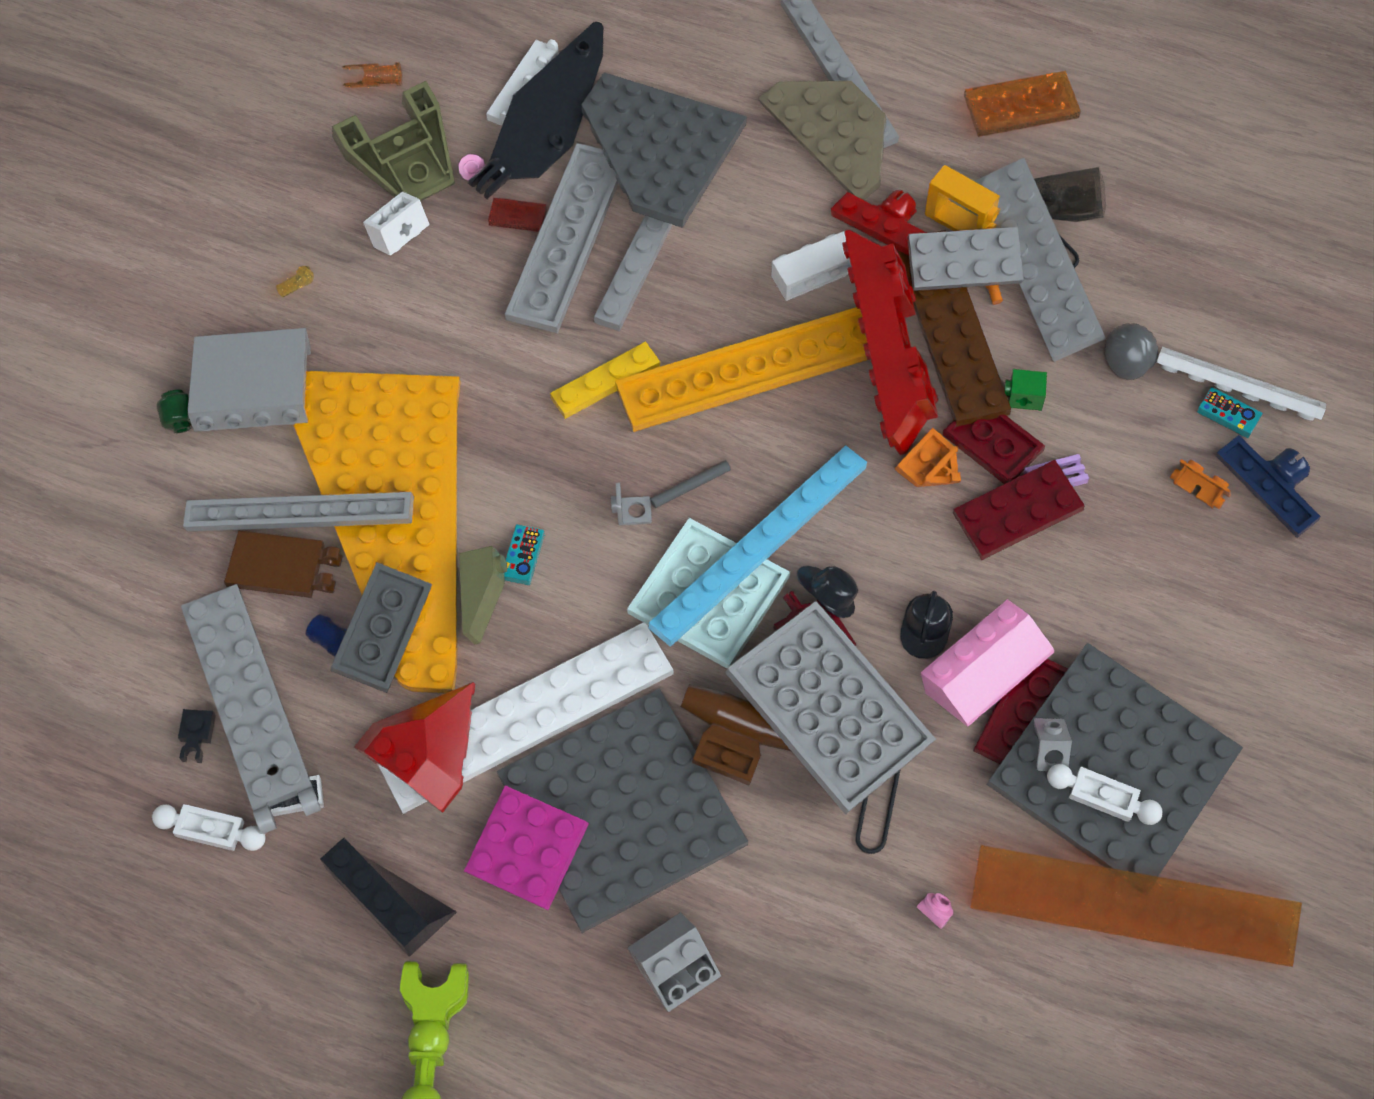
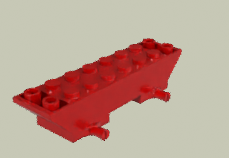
[842,230,939,455]

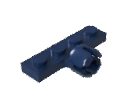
[1216,435,1321,538]

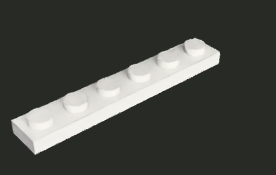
[1156,347,1326,421]

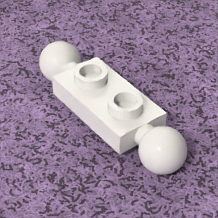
[1047,764,1163,825]
[152,804,266,851]

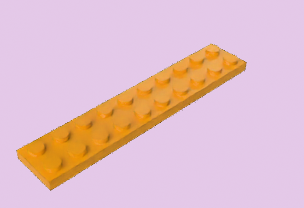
[615,307,867,432]

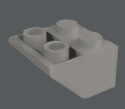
[627,912,721,1012]

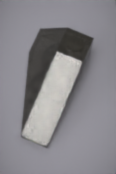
[1034,167,1106,222]

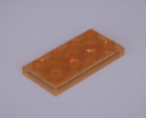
[964,71,1081,137]

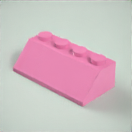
[921,599,1054,727]

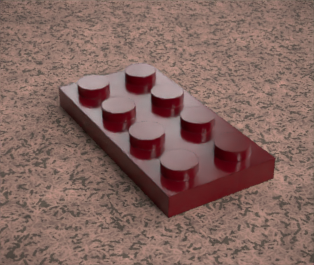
[953,460,1085,561]

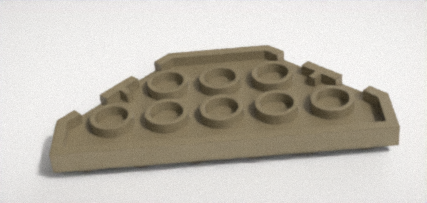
[759,81,886,200]

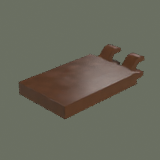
[224,530,343,598]

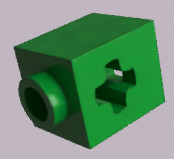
[1004,369,1047,411]

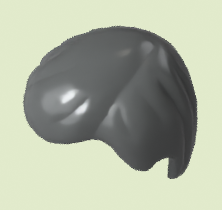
[1104,323,1158,380]

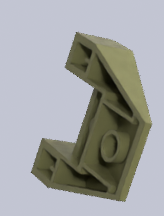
[332,81,455,201]

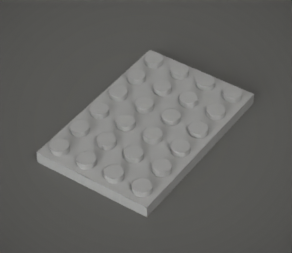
[725,601,936,815]

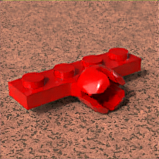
[831,190,927,256]

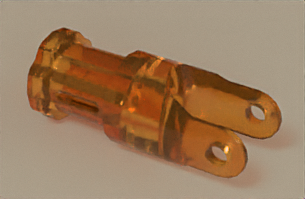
[342,62,402,88]

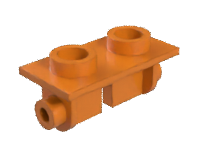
[1170,459,1231,509]

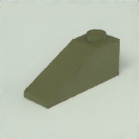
[459,546,507,644]

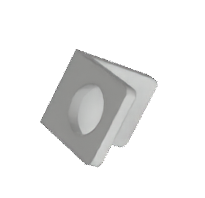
[611,483,652,526]
[1034,718,1072,771]

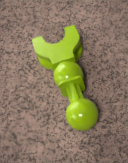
[400,961,469,1099]

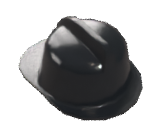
[797,566,858,618]
[900,591,953,659]

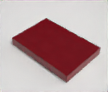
[942,414,1045,484]

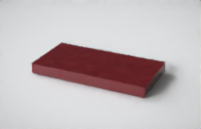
[973,658,1068,764]

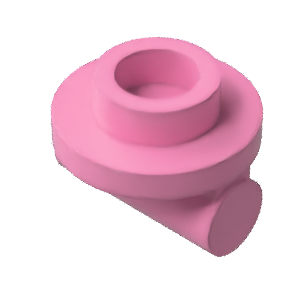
[458,154,485,181]
[917,893,953,929]

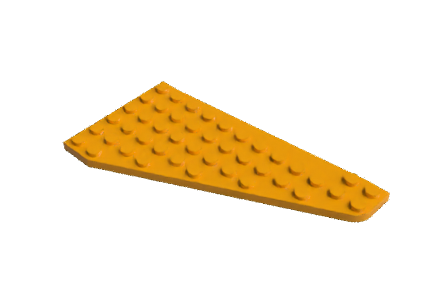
[293,371,461,693]

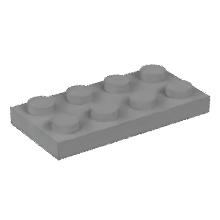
[907,227,1024,291]

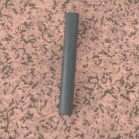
[650,460,731,509]

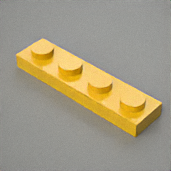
[550,341,661,419]

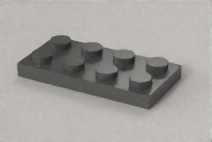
[330,562,432,693]

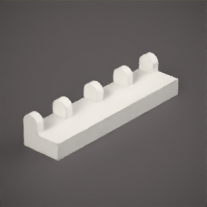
[486,39,559,126]

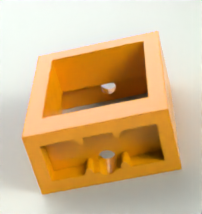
[925,165,1000,231]

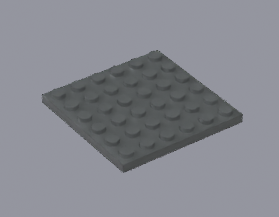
[986,642,1243,895]
[497,688,748,933]

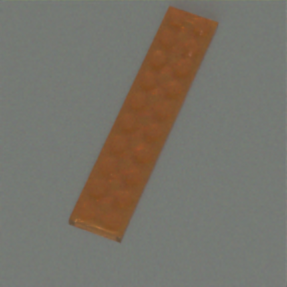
[970,845,1302,967]

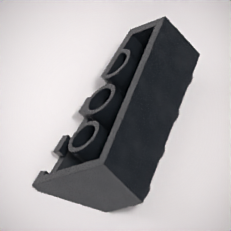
[320,838,457,957]

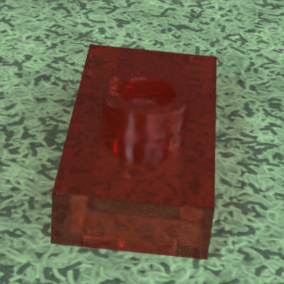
[488,198,547,232]

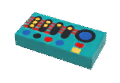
[1197,387,1263,438]
[504,524,545,586]

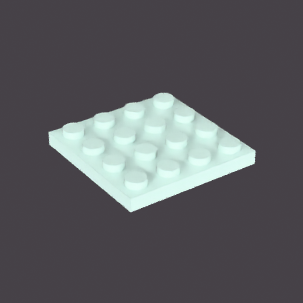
[627,518,790,668]

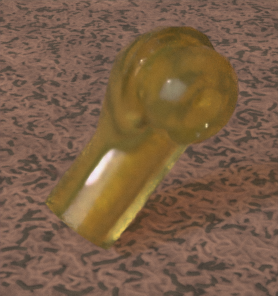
[276,266,314,297]

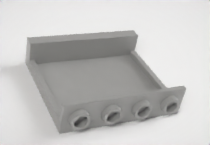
[188,328,311,432]

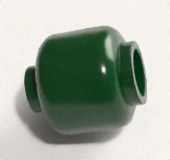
[157,389,191,434]

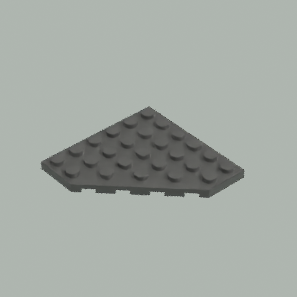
[582,72,747,228]

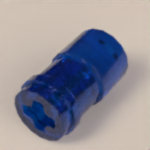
[305,614,347,657]

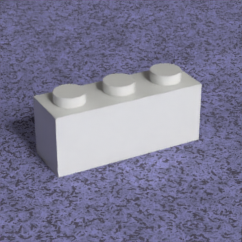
[771,231,851,301]

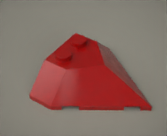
[354,682,476,813]

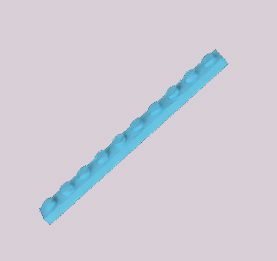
[649,445,867,647]

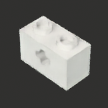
[363,191,429,256]

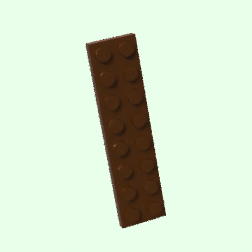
[897,230,1011,427]

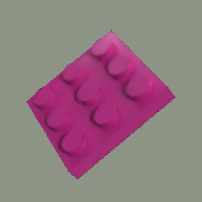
[464,786,589,910]

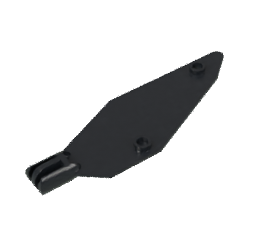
[468,22,604,200]

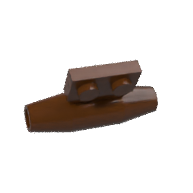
[680,684,792,786]

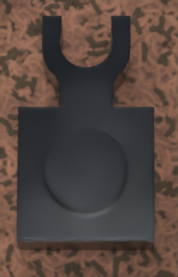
[178,709,216,763]

